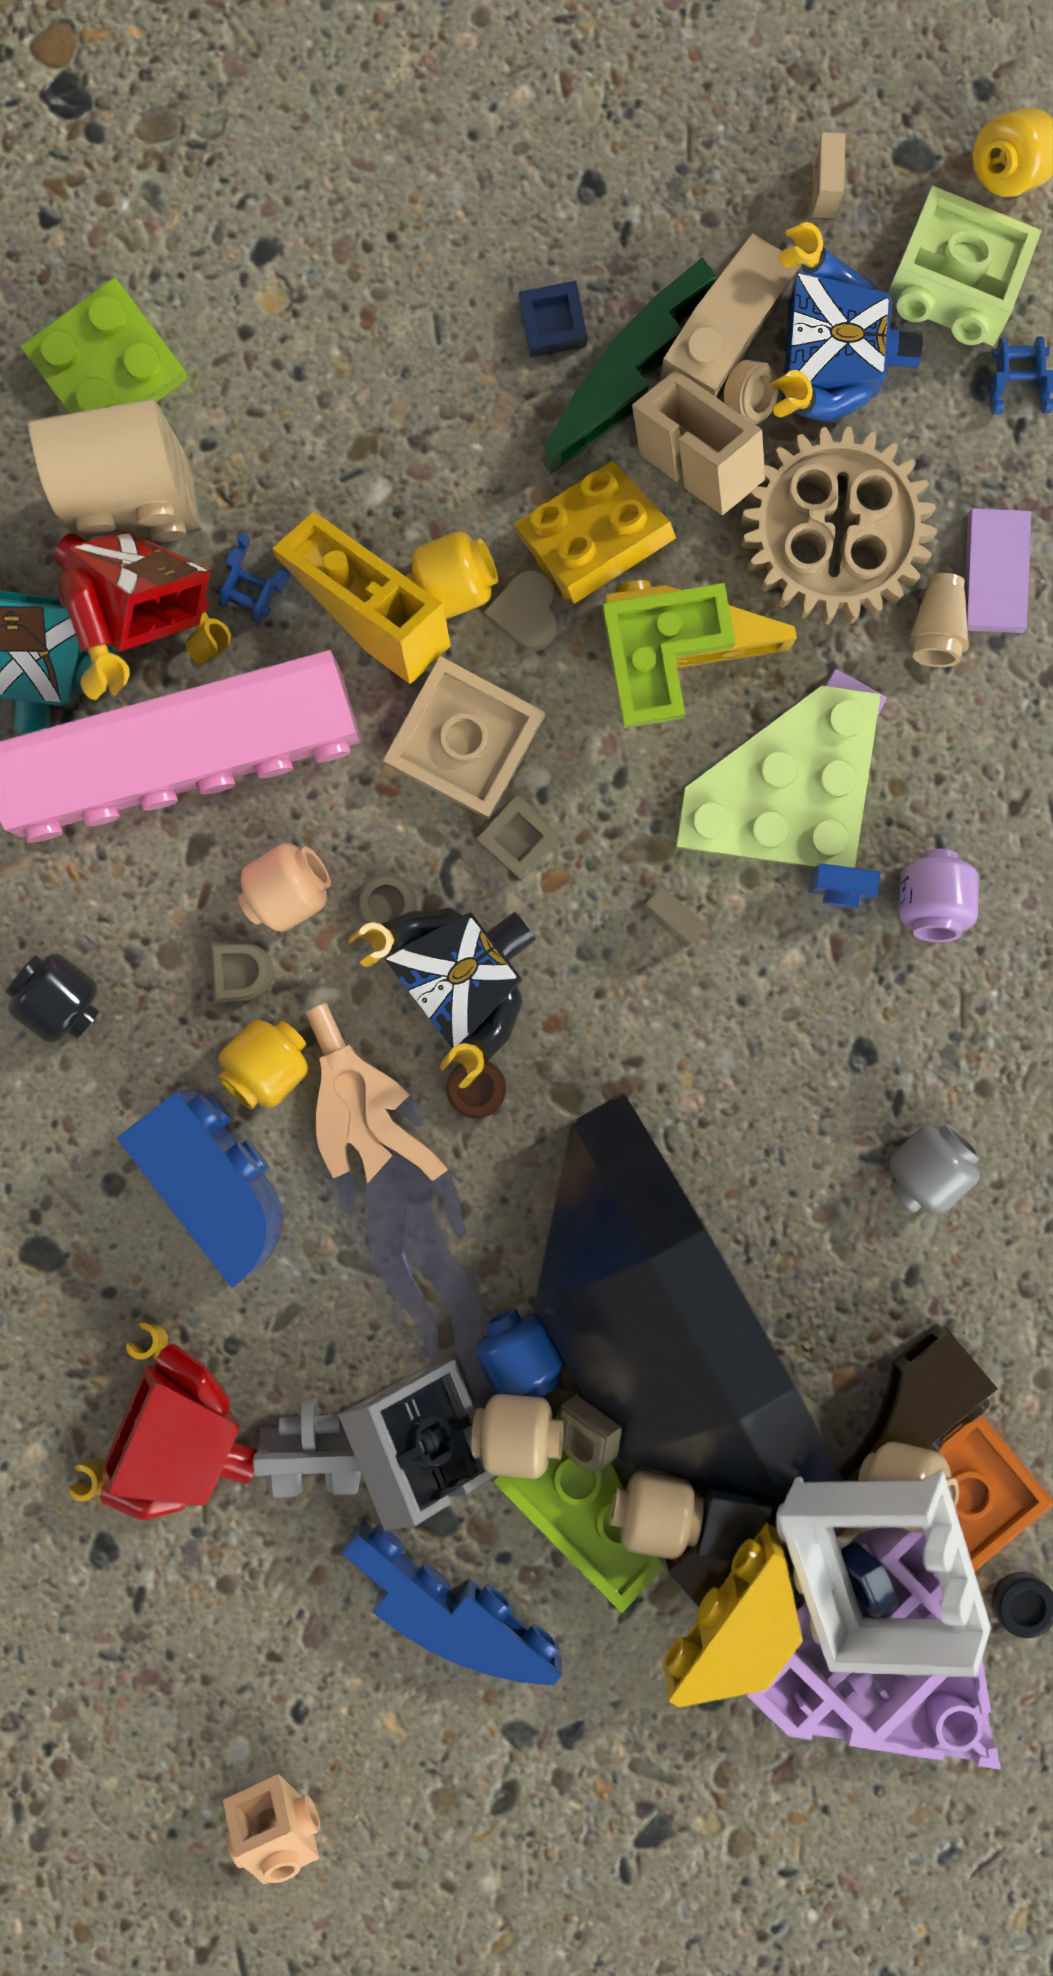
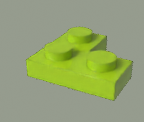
[602,583,735,729]

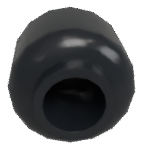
[5,954,99,1042]

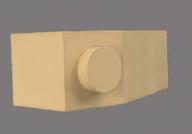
[659,233,802,399]

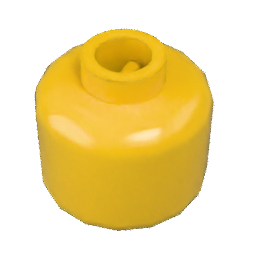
[972,107,1053,197]
[405,531,498,619]
[217,1019,308,1109]

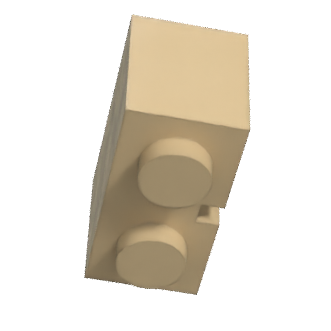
[632,369,765,516]

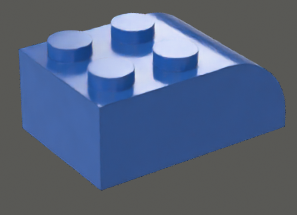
[117,1089,283,1288]

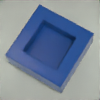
[808,863,881,909]

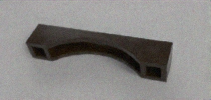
[665,1324,998,1608]

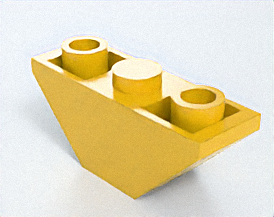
[662,1523,803,1708]

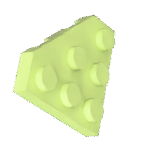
[675,686,881,868]

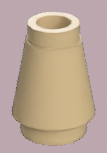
[909,573,969,667]

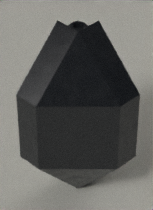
[534,1093,844,1508]

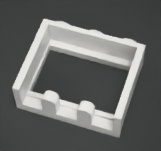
[776,1470,991,1677]

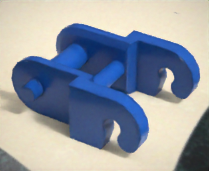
[989,336,1053,415]
[216,533,291,623]

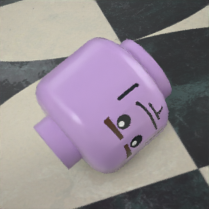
[899,849,979,942]

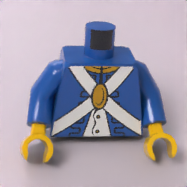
[770,222,923,423]

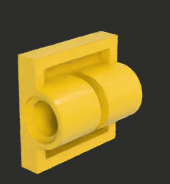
[513,460,676,604]

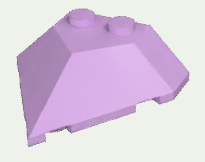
[746,1527,1001,1770]

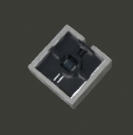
[338,1359,494,1531]

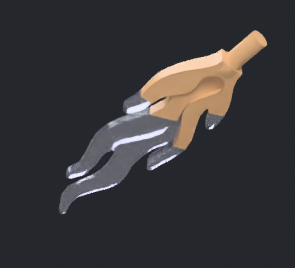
[305,1003,496,1405]

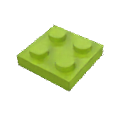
[20,277,189,414]

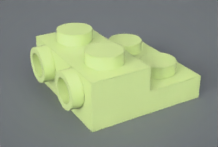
[887,185,1042,346]

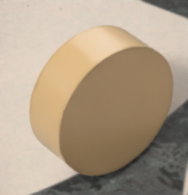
[724,360,779,424]

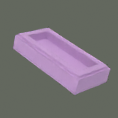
[964,508,1031,633]

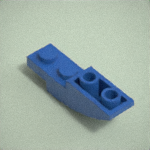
[342,1519,562,1685]

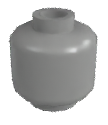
[889,1123,981,1214]

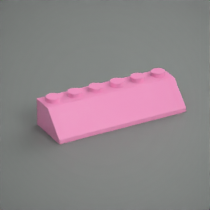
[0,650,362,842]

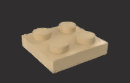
[383,656,545,820]

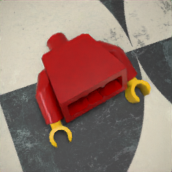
[69,1323,258,1521]

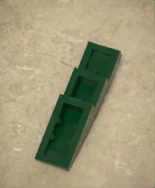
[544,257,717,475]

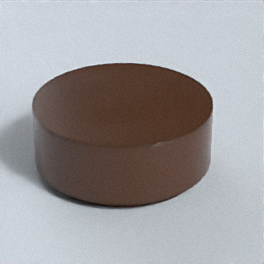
[446,1061,506,1119]

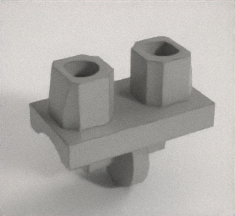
[253,1398,361,1498]

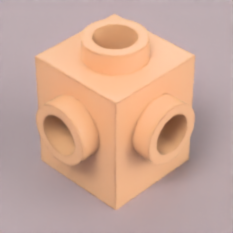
[223,1774,321,1884]

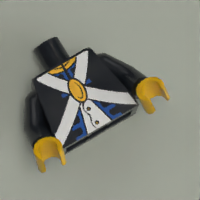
[349,908,537,1088]

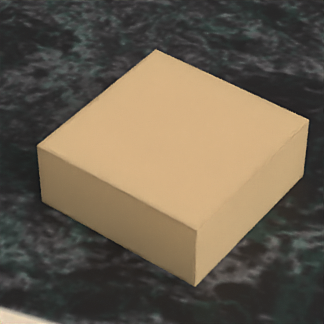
[811,132,846,219]

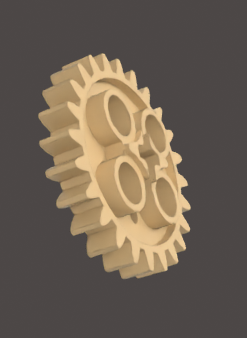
[740,426,937,625]

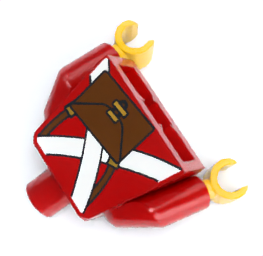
[54,532,231,700]

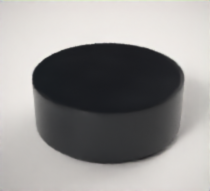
[992,1572,1053,1639]

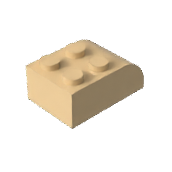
[28,399,201,543]

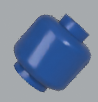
[475,1308,565,1397]

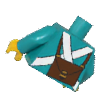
[0,581,118,734]

